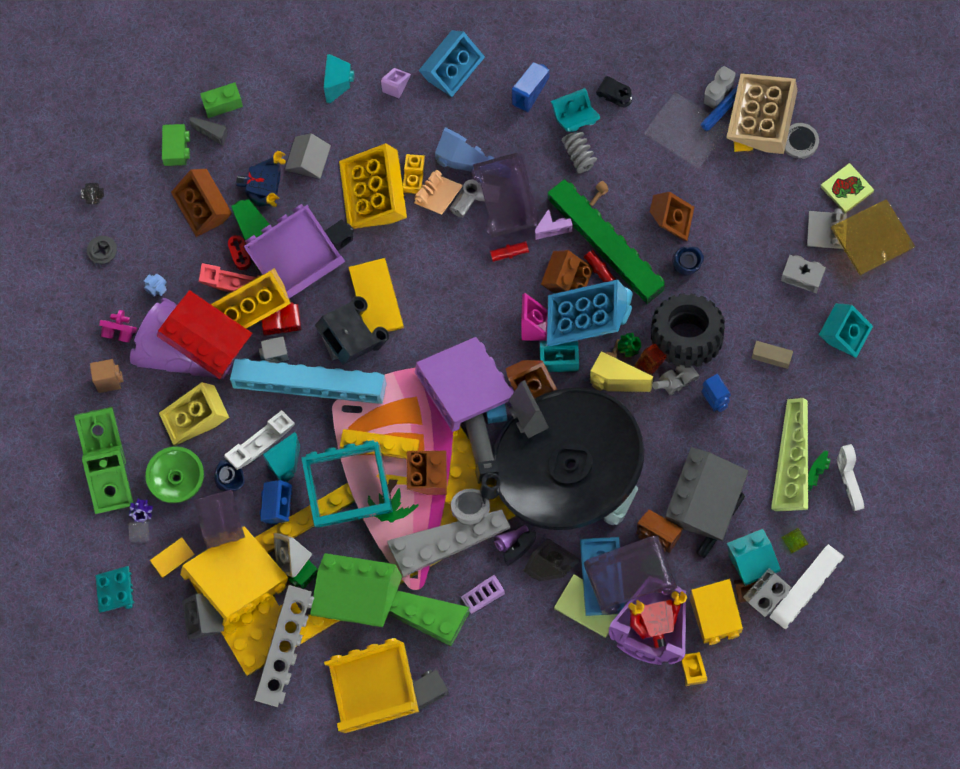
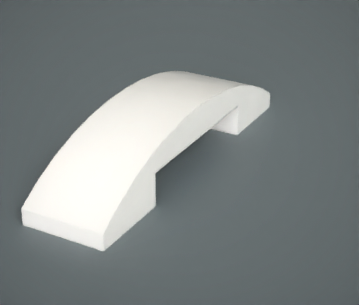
[224,410,295,470]

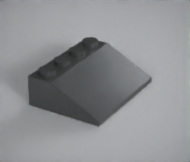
[665,447,748,541]

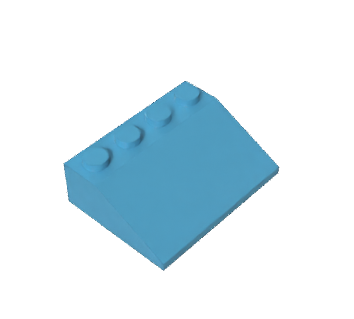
[547,280,627,347]

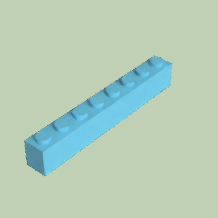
[230,358,387,404]

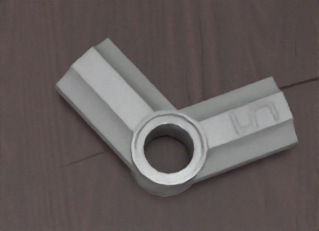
[450,179,500,218]

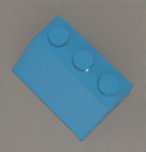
[419,30,485,97]

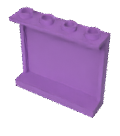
[243,204,345,298]
[415,337,514,432]

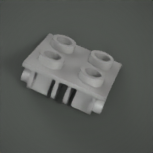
[807,209,847,249]

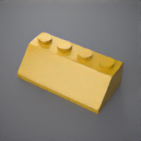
[211,268,291,328]

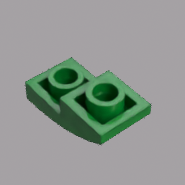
[808,451,831,491]

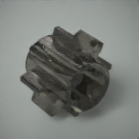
[80,183,104,204]

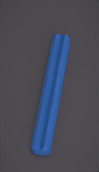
[701,85,738,131]

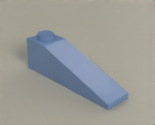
[435,127,511,179]

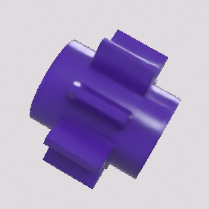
[129,498,153,523]

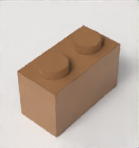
[90,359,124,393]

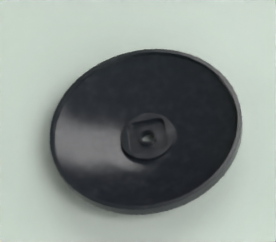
[493,388,645,530]

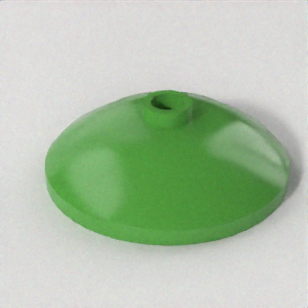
[146,447,204,503]

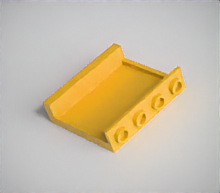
[180,526,288,626]
[324,638,419,733]

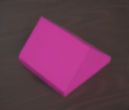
[522,293,548,341]

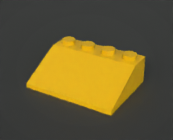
[339,143,407,229]

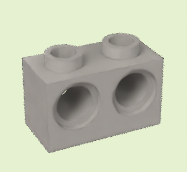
[743,568,791,617]

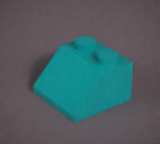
[819,303,873,358]
[727,529,781,586]

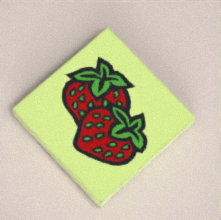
[821,163,874,213]

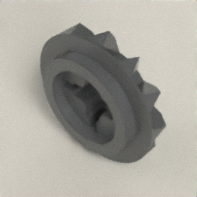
[87,236,117,265]

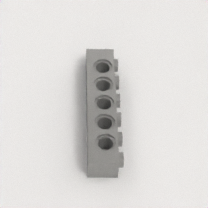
[254,585,314,707]

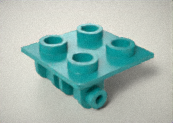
[96,566,134,613]

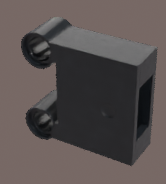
[315,296,389,365]

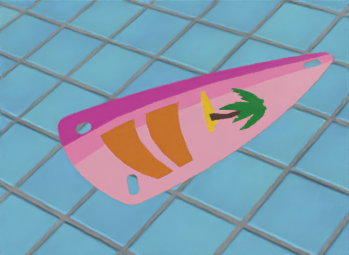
[332,368,453,590]

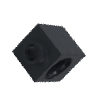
[325,219,354,251]

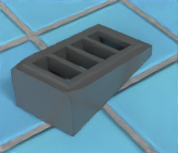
[189,117,228,145]

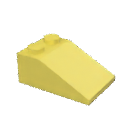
[590,351,653,392]
[159,382,229,446]

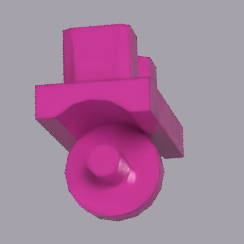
[99,310,137,343]

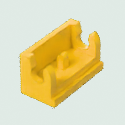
[150,537,195,578]

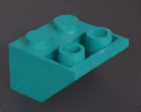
[539,340,579,372]

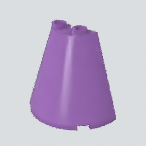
[609,576,686,665]

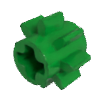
[618,333,641,357]

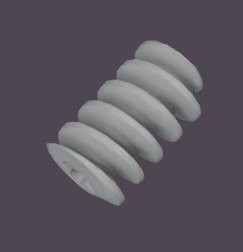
[561,132,597,173]

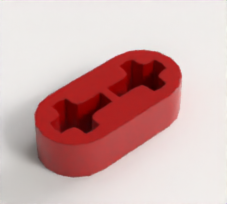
[228,235,251,270]

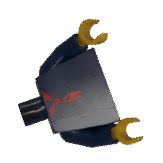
[236,151,286,207]

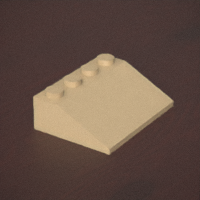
[727,74,797,154]

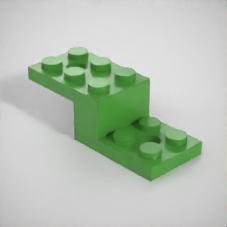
[74,407,134,514]

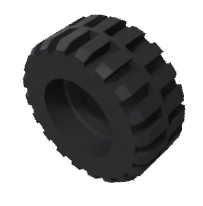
[651,293,725,368]

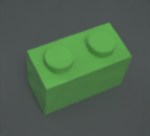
[200,82,243,118]
[162,124,190,166]

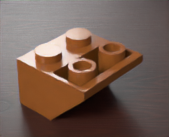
[541,250,593,294]
[407,450,447,495]
[636,510,683,553]

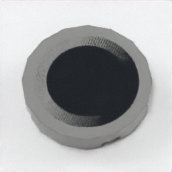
[785,123,819,159]
[451,488,490,524]

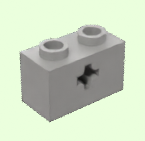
[781,255,826,293]

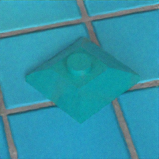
[324,54,355,103]
[263,432,300,482]

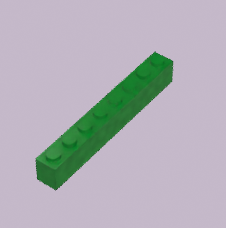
[548,179,665,304]

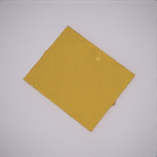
[831,199,915,275]

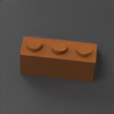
[171,169,232,237]

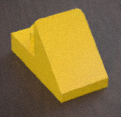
[681,652,707,686]

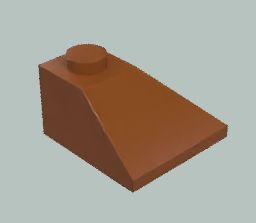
[650,192,694,241]
[505,360,558,399]

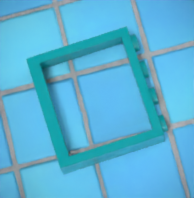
[301,440,393,528]

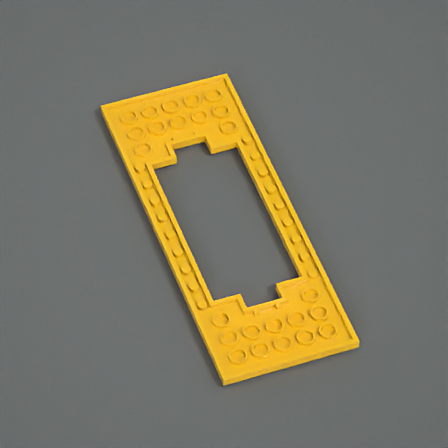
[189,426,515,676]

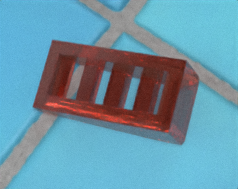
[634,344,666,376]

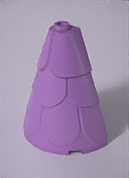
[130,298,233,379]

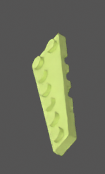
[771,398,808,511]

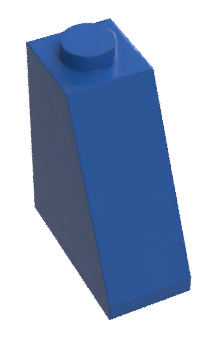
[512,62,550,113]

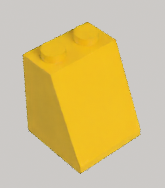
[690,579,743,645]

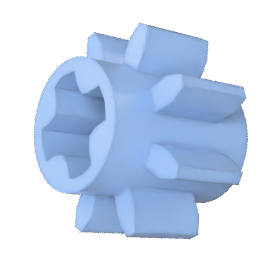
[144,274,167,297]

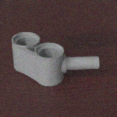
[652,365,700,395]

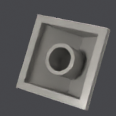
[285,133,331,179]
[273,533,312,577]

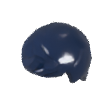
[672,246,704,276]
[214,458,245,493]

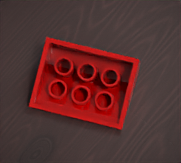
[157,290,252,379]

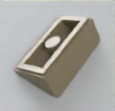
[751,341,793,369]

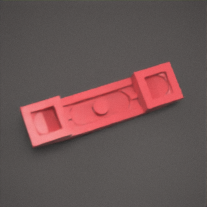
[198,263,260,293]

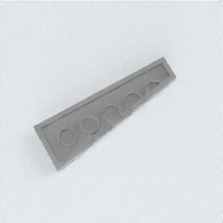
[387,509,510,577]

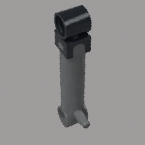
[465,413,501,499]

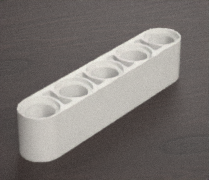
[770,544,844,630]

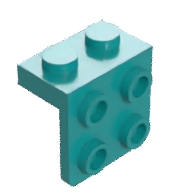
[550,88,600,132]

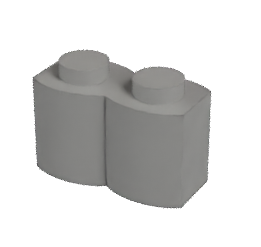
[704,66,735,109]

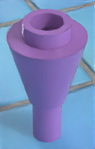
[494,525,529,552]

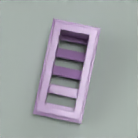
[461,575,505,614]

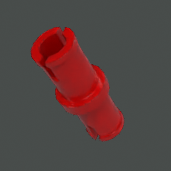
[490,241,529,262]
[584,250,616,282]

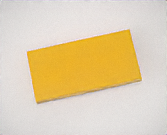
[349,258,404,333]

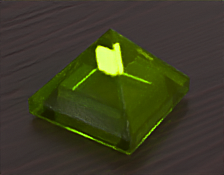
[781,528,808,554]

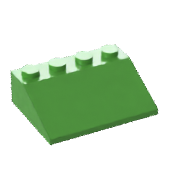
[310,553,402,627]

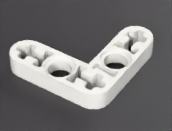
[837,444,864,511]

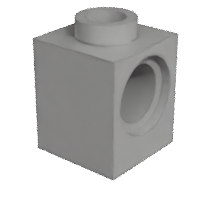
[259,337,289,363]

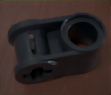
[596,76,632,107]

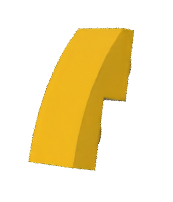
[403,154,425,194]

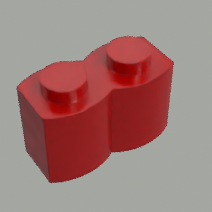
[262,302,301,335]

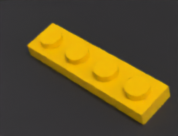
[340,429,420,459]

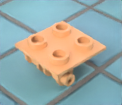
[414,170,463,215]

